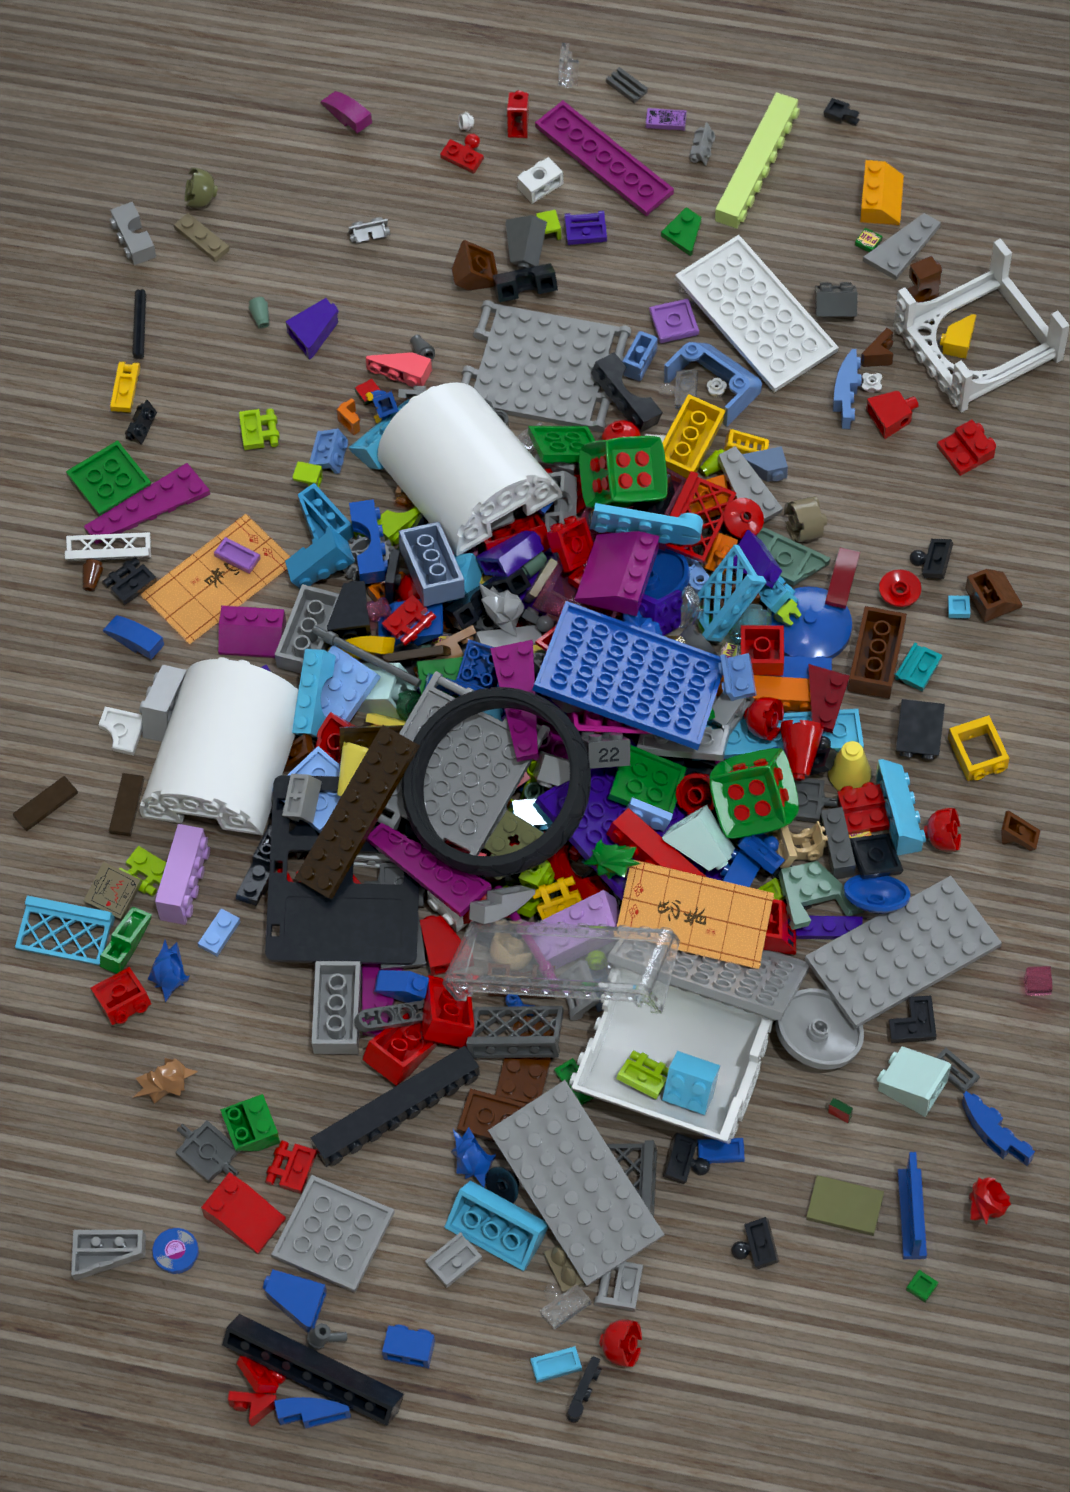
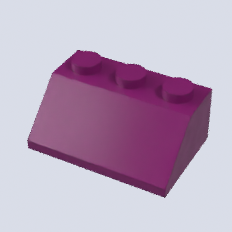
[218,605,286,658]

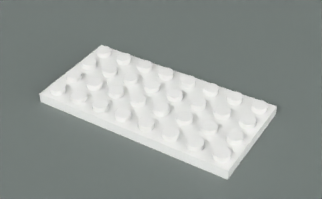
[675,235,839,393]

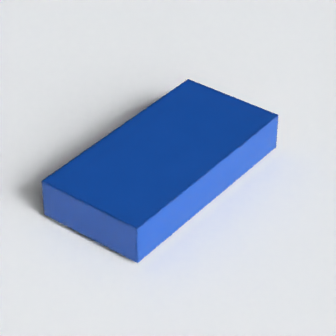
[698,1138,745,1163]

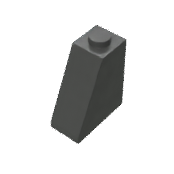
[506,215,547,269]

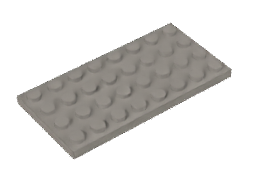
[805,876,1002,1029]
[488,1080,665,1286]

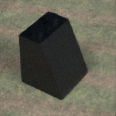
[327,581,371,647]
[896,699,945,760]

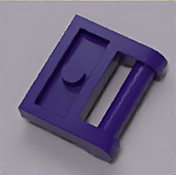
[564,210,607,245]

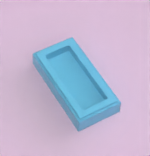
[530,1346,582,1383]

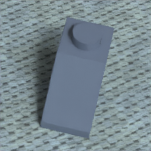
[742,446,788,482]

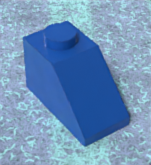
[374,970,429,1003]

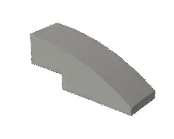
[469,885,535,924]

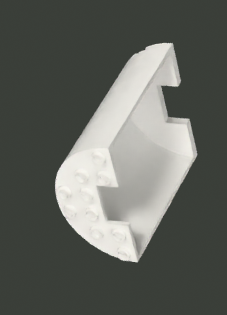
[378,383,562,556]
[139,657,299,835]
[569,969,773,1144]

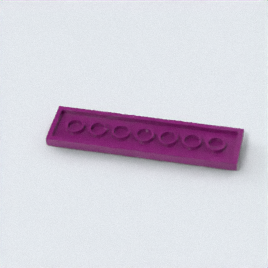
[535,100,674,216]

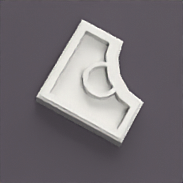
[99,707,143,756]

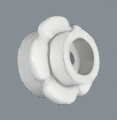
[458,112,474,132]
[707,378,727,397]

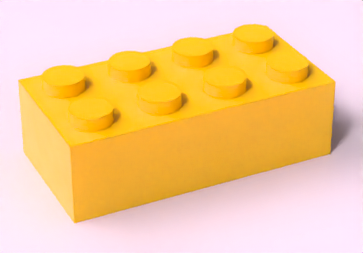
[663,394,726,483]

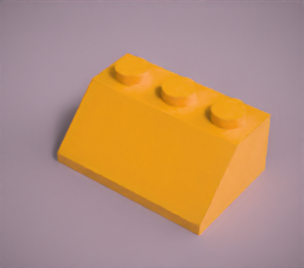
[860,160,904,225]

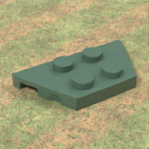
[757,527,830,586]

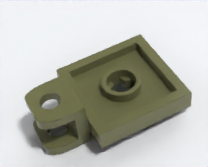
[484,810,544,880]

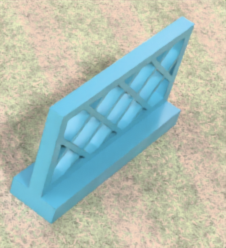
[690,545,767,642]
[15,896,115,966]

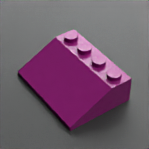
[575,531,659,616]

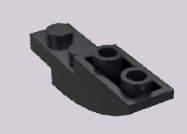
[236,825,279,906]

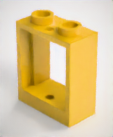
[948,715,1010,781]

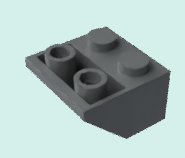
[815,282,858,316]

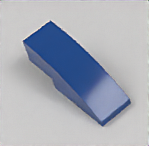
[103,615,164,660]
[274,1397,351,1429]

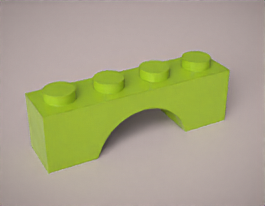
[377,506,421,546]

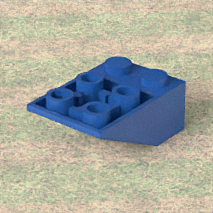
[378,599,443,647]
[456,640,499,689]

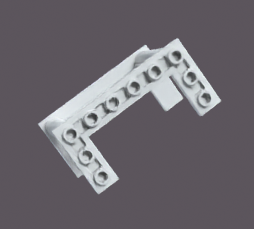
[893,239,1070,413]

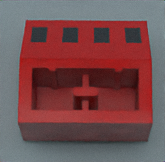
[763,899,796,955]

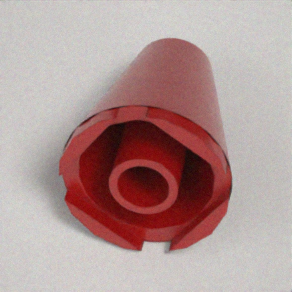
[780,720,824,781]
[676,773,715,815]

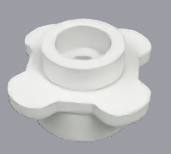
[862,373,882,393]

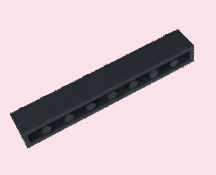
[310,1046,480,1167]
[222,1314,404,1426]

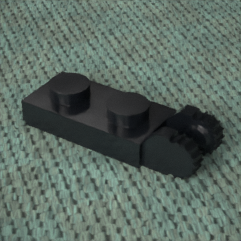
[566,1356,602,1423]

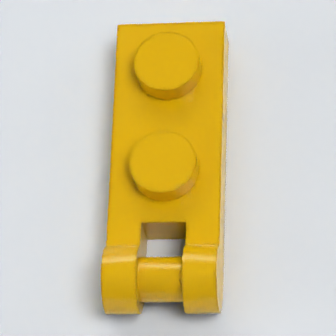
[110,362,140,413]

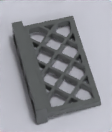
[467,1006,564,1058]
[607,1140,657,1217]

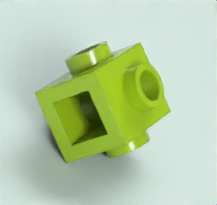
[519,860,555,890]

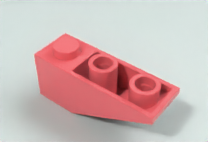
[366,352,432,387]

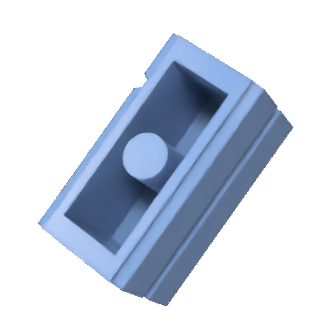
[622,331,658,381]

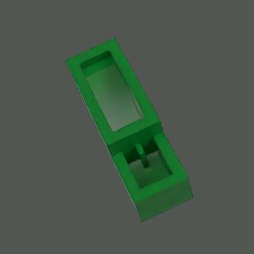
[100,906,152,974]

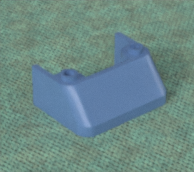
[664,342,762,427]

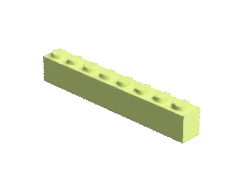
[715,92,800,229]

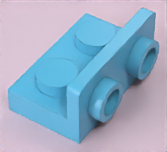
[759,576,798,613]

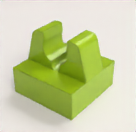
[772,599,801,626]

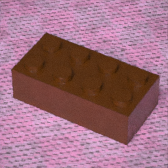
[848,606,907,699]

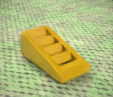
[724,429,769,454]

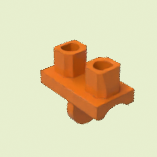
[704,532,738,575]

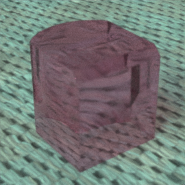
[1024,966,1052,995]

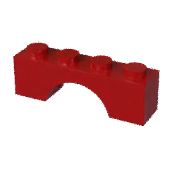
[544,832,611,900]

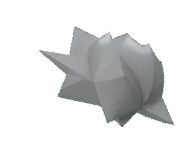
[479,583,524,636]

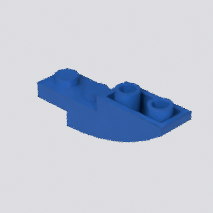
[962,1091,1035,1166]

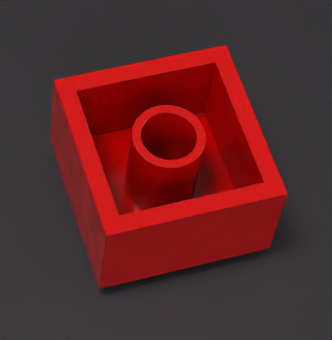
[740,625,784,676]

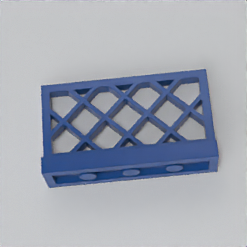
[897,1152,927,1259]

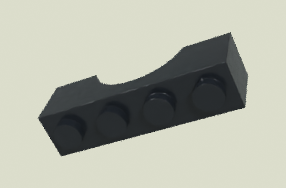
[591,352,663,433]
[444,567,531,630]

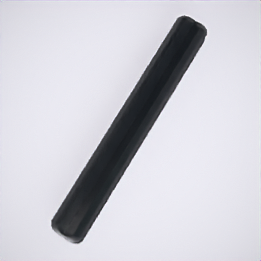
[133,289,146,359]

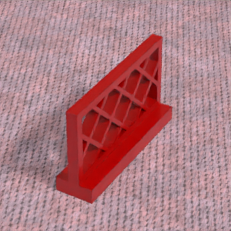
[658,471,736,564]

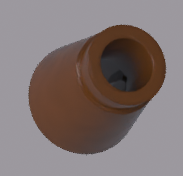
[83,559,104,592]

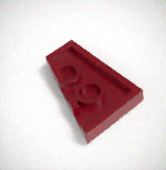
[808,664,850,734]

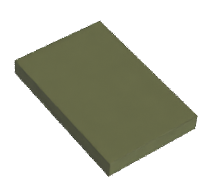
[806,1175,884,1236]

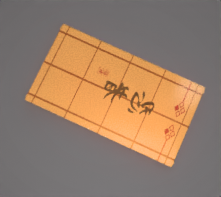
[141,514,290,644]
[615,860,774,969]

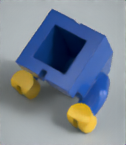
[366,390,399,423]

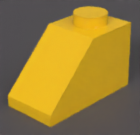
[940,314,976,359]

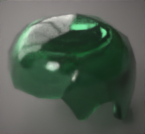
[396,689,420,722]

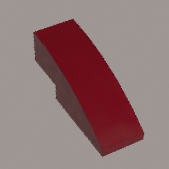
[825,547,860,609]

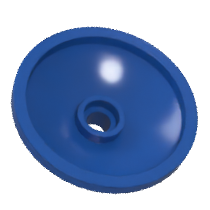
[844,875,910,913]

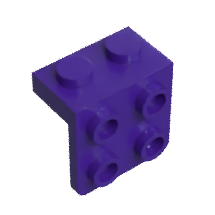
[639,590,683,636]

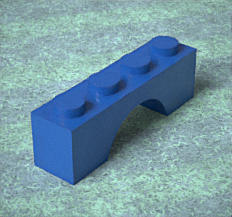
[349,499,388,584]

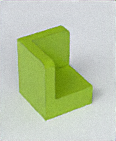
[536,210,561,240]
[293,461,323,488]

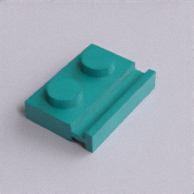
[895,642,942,692]

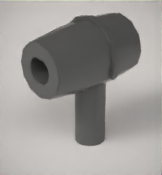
[306,1323,347,1351]

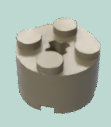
[784,496,827,543]

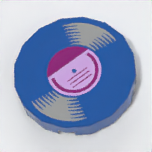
[152,1228,199,1274]

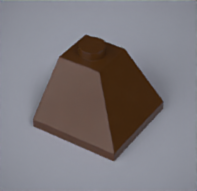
[452,240,498,291]

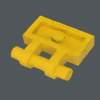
[533,876,582,920]

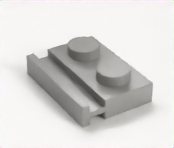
[425,1232,482,1288]

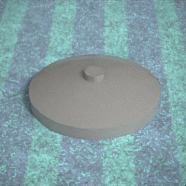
[775,988,864,1070]

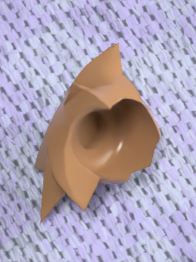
[132,1058,199,1104]

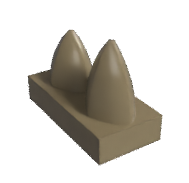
[544,1245,584,1295]

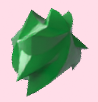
[583,839,641,879]

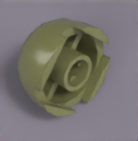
[185,167,218,208]

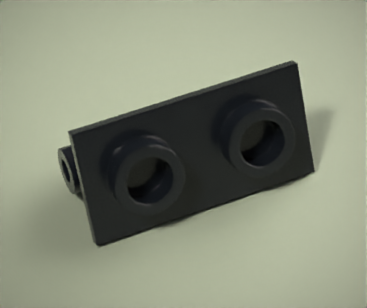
[125,400,157,445]

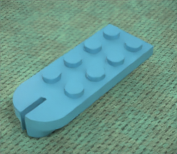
[590,503,703,545]

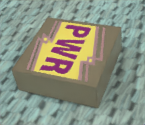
[718,641,740,658]

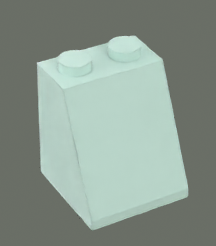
[358,663,417,721]
[662,805,735,871]
[877,1046,951,1117]

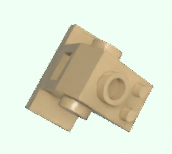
[769,821,828,868]

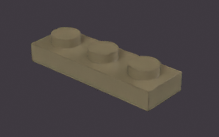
[174,213,230,262]

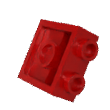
[937,419,996,476]
[546,515,593,572]
[837,782,890,835]
[91,967,151,1025]

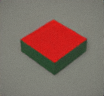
[355,379,380,406]
[828,1098,853,1123]

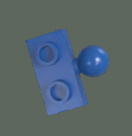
[738,835,785,874]

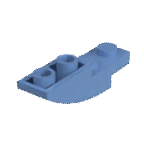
[833,349,861,429]

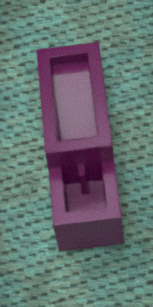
[320,91,372,133]

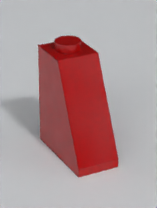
[420,915,475,976]

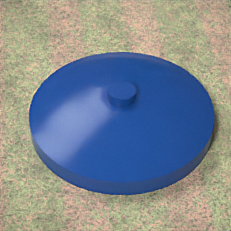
[644,548,690,600]
[767,587,852,659]

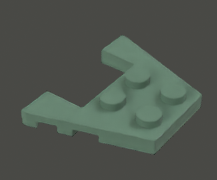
[778,861,864,930]

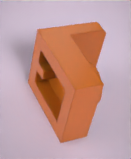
[337,398,360,435]

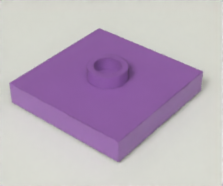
[649,299,699,343]

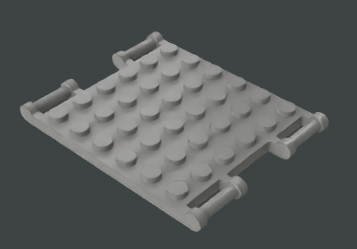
[461,300,632,432]
[377,671,550,856]

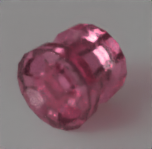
[367,597,391,622]

